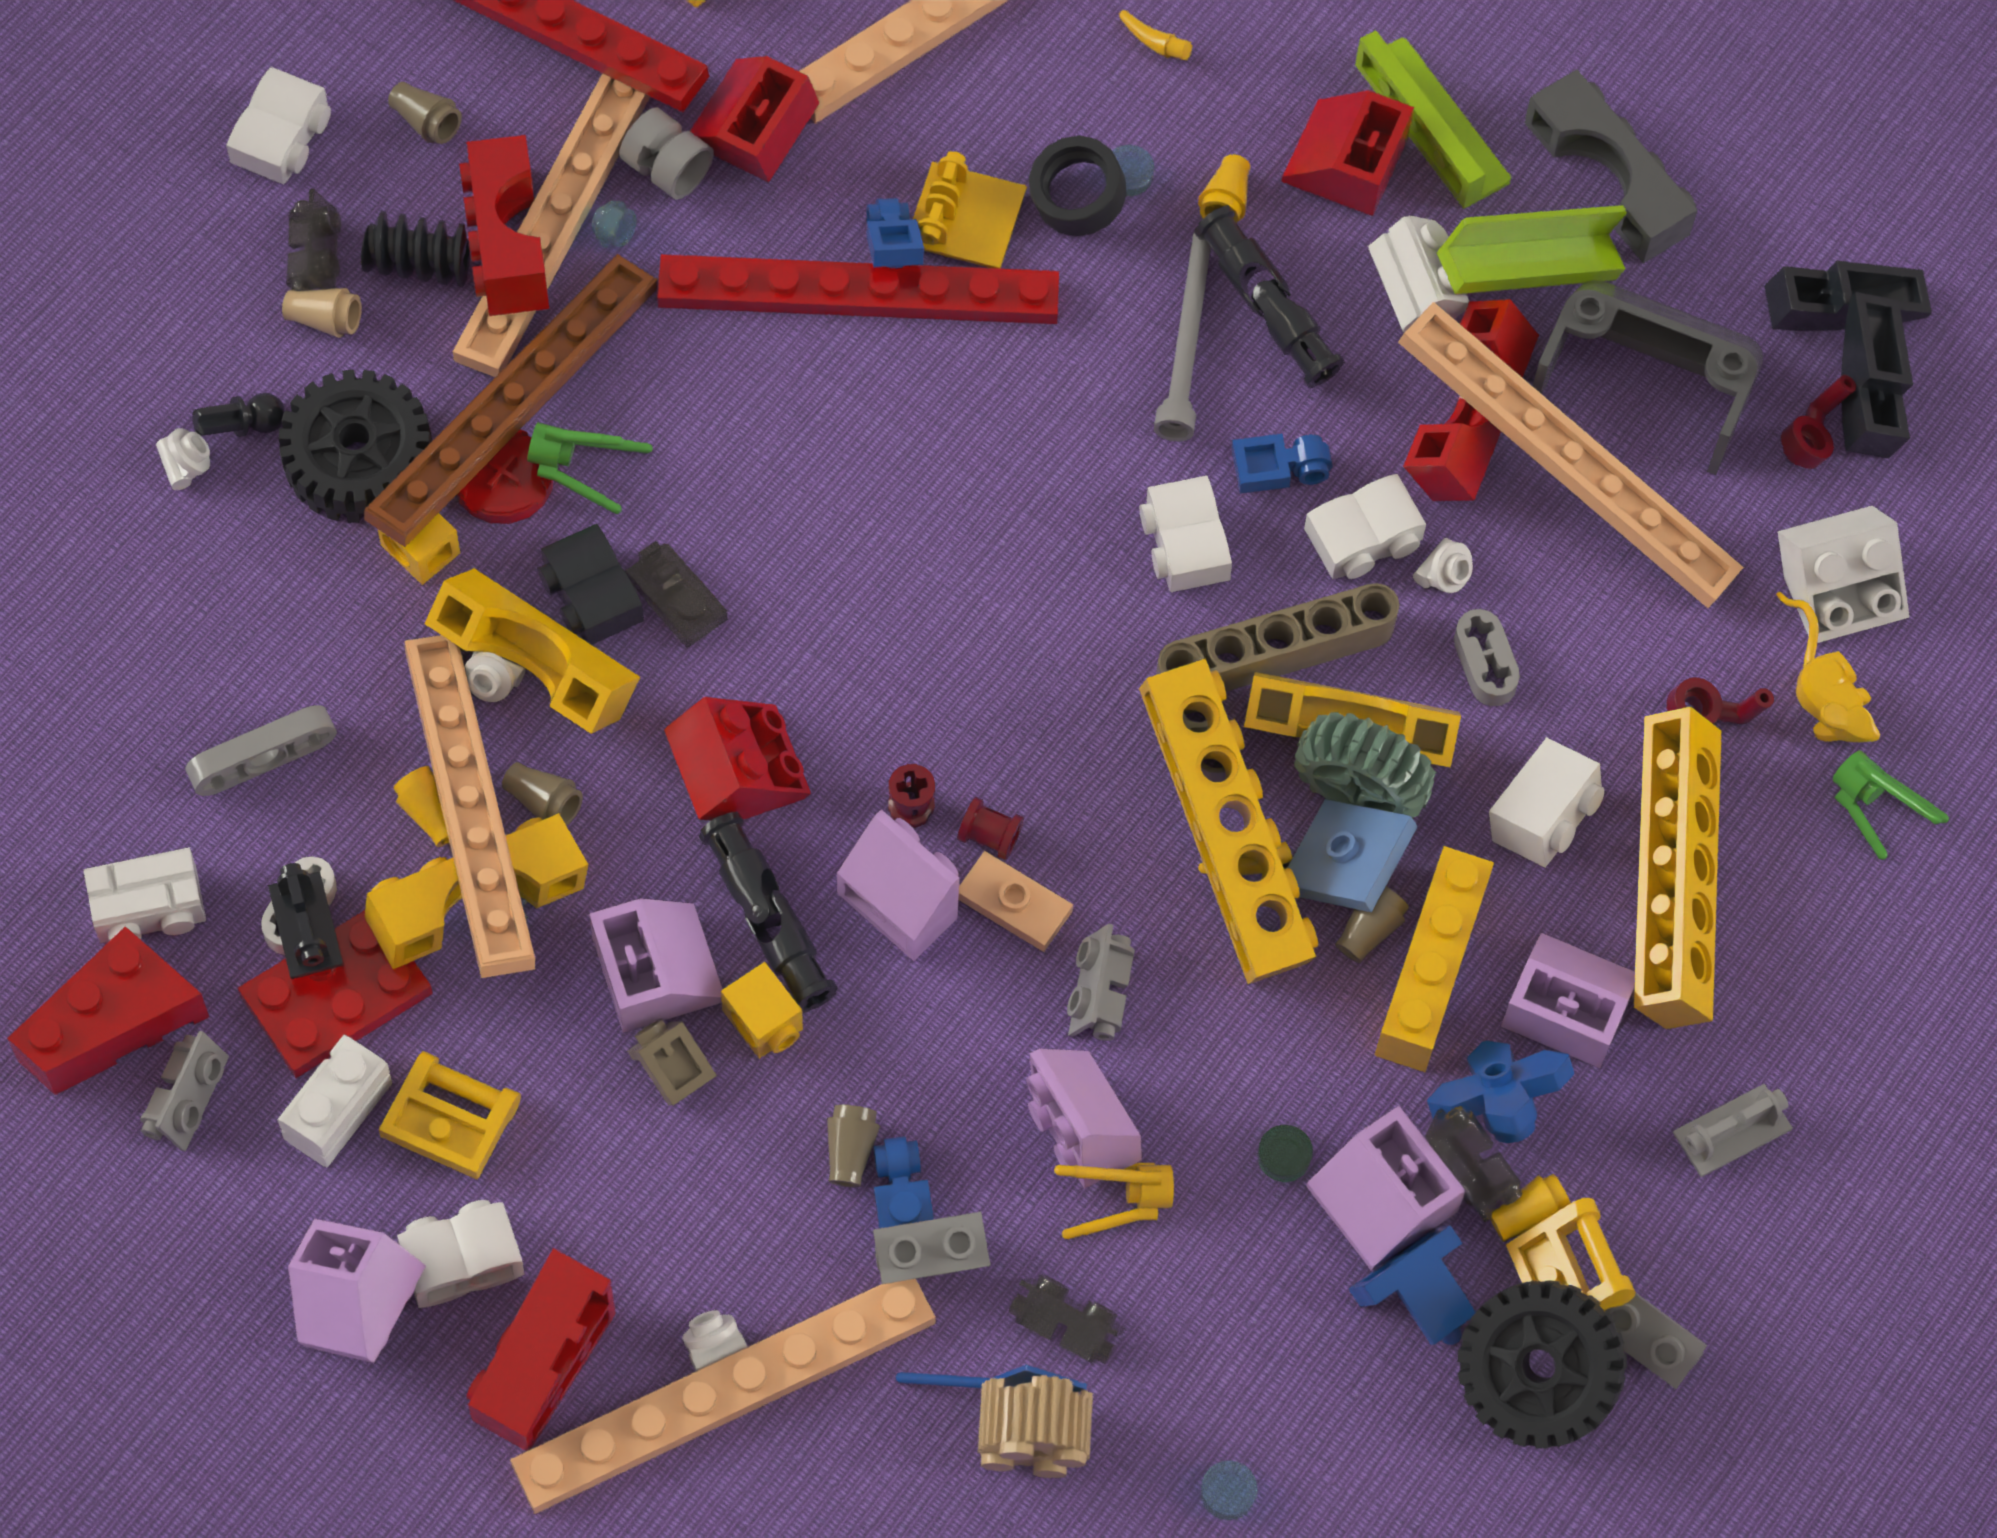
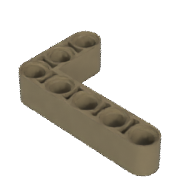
[1156,583,1400,782]

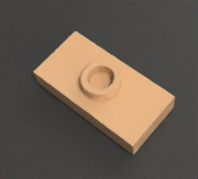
[958,851,1073,952]

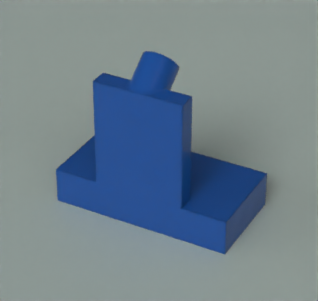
[1349,1225,1476,1345]

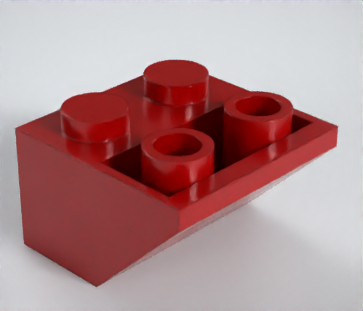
[690,56,820,183]
[1281,90,1414,216]
[664,697,811,821]

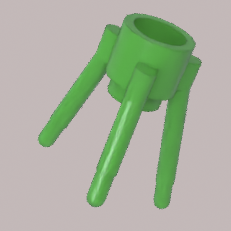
[527,422,653,514]
[1833,750,1949,860]

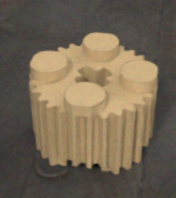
[978,1375,1093,1478]

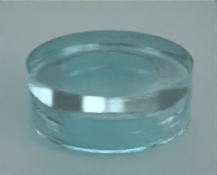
[1104,145,1154,196]
[1200,1461,1257,1520]

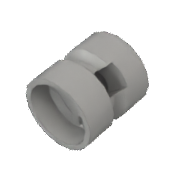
[619,107,714,200]

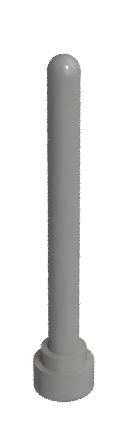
[1154,232,1211,442]

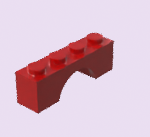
[459,135,550,316]
[1403,299,1539,501]

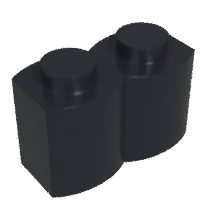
[537,523,644,645]

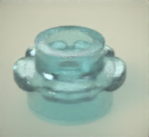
[592,201,637,248]

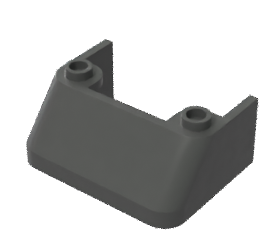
[1533,280,1763,475]

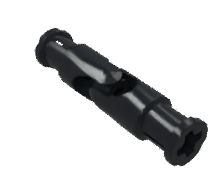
[1194,205,1345,388]
[699,812,838,1013]

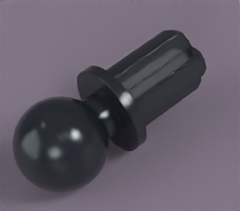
[192,393,285,437]

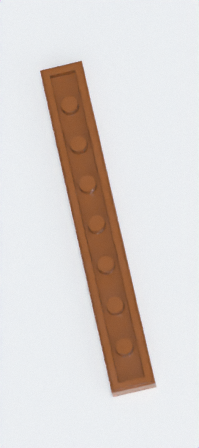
[364,254,657,547]

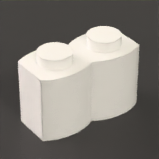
[226,67,331,184]
[1304,474,1426,579]
[1139,476,1232,592]
[397,1200,524,1308]

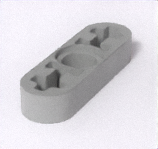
[185,705,337,796]

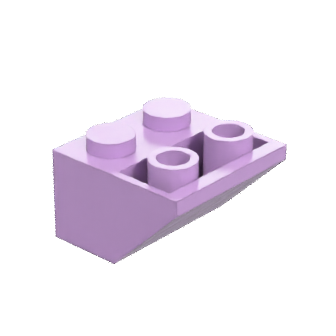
[837,809,959,961]
[589,898,723,1033]
[1501,933,1635,1068]
[1026,1049,1142,1189]
[1306,1106,1466,1271]
[288,1219,426,1363]

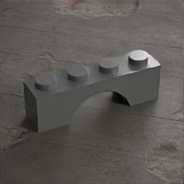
[1524,69,1698,264]

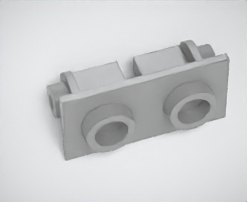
[1067,924,1135,1041]
[140,1031,229,1152]
[1673,1084,1793,1177]
[873,1212,990,1284]
[1605,1293,1708,1389]

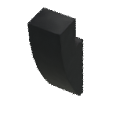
[1764,261,1932,331]
[1841,292,1913,459]

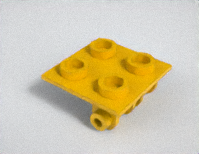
[913,151,1027,269]

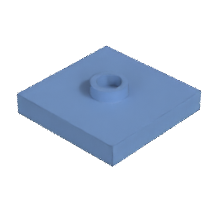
[1287,799,1418,913]

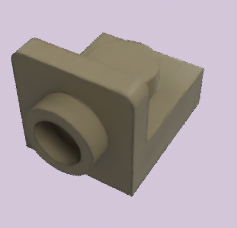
[627,1019,717,1106]

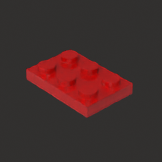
[237,910,433,1078]

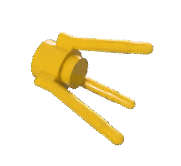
[1054,1163,1174,1239]

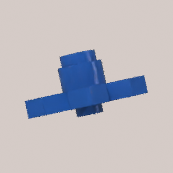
[1427,1040,1574,1143]

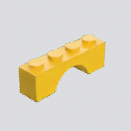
[424,568,640,734]
[1244,672,1461,768]
[364,813,588,969]
[1374,846,1494,1072]

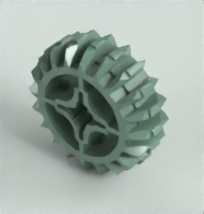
[1294,712,1436,818]

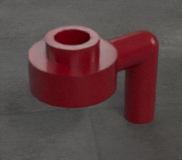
[1781,375,1856,469]
[1666,677,1774,725]

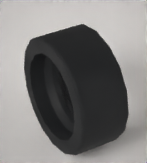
[1029,135,1127,236]

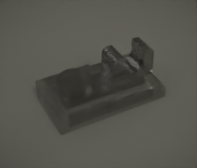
[625,541,728,648]

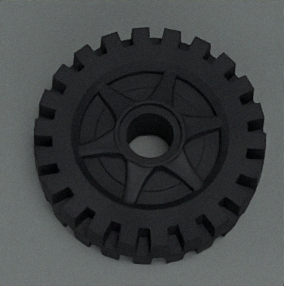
[279,369,432,523]
[1457,1280,1627,1449]

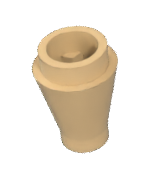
[282,288,362,338]

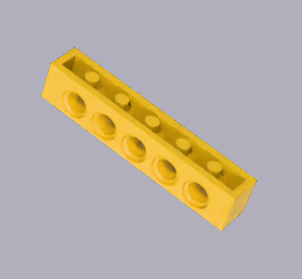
[1139,658,1318,985]
[1634,707,1722,1029]

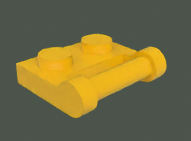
[379,1051,521,1180]
[1505,1198,1636,1311]

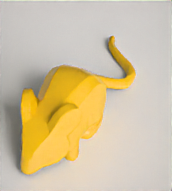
[1776,592,1880,743]

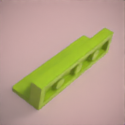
[1355,30,1511,209]
[1436,205,1627,294]

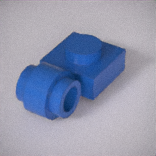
[866,198,924,268]
[1232,433,1333,494]
[873,1136,934,1229]

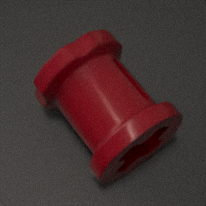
[888,764,935,828]
[957,797,1024,860]

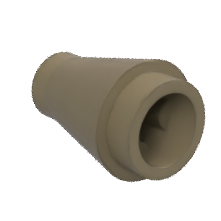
[388,81,462,144]
[502,762,583,826]
[1335,887,1409,963]
[827,1105,880,1187]

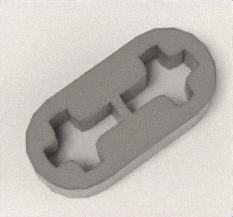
[1454,609,1520,706]

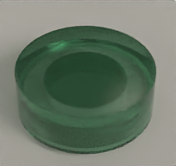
[1257,1125,1313,1182]

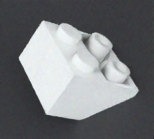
[1778,506,1909,643]

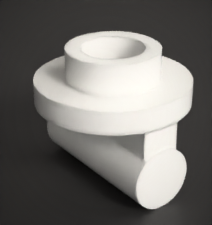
[156,428,210,490]
[1413,538,1473,593]
[464,651,525,702]
[683,1310,747,1371]

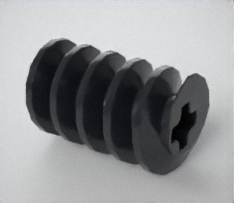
[361,210,470,288]

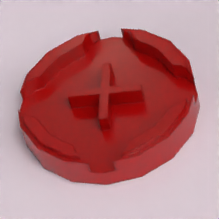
[456,429,553,524]

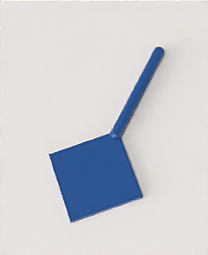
[896,1365,1087,1392]

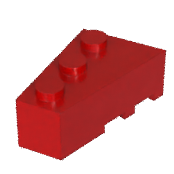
[7,926,209,1095]
[466,1248,616,1451]

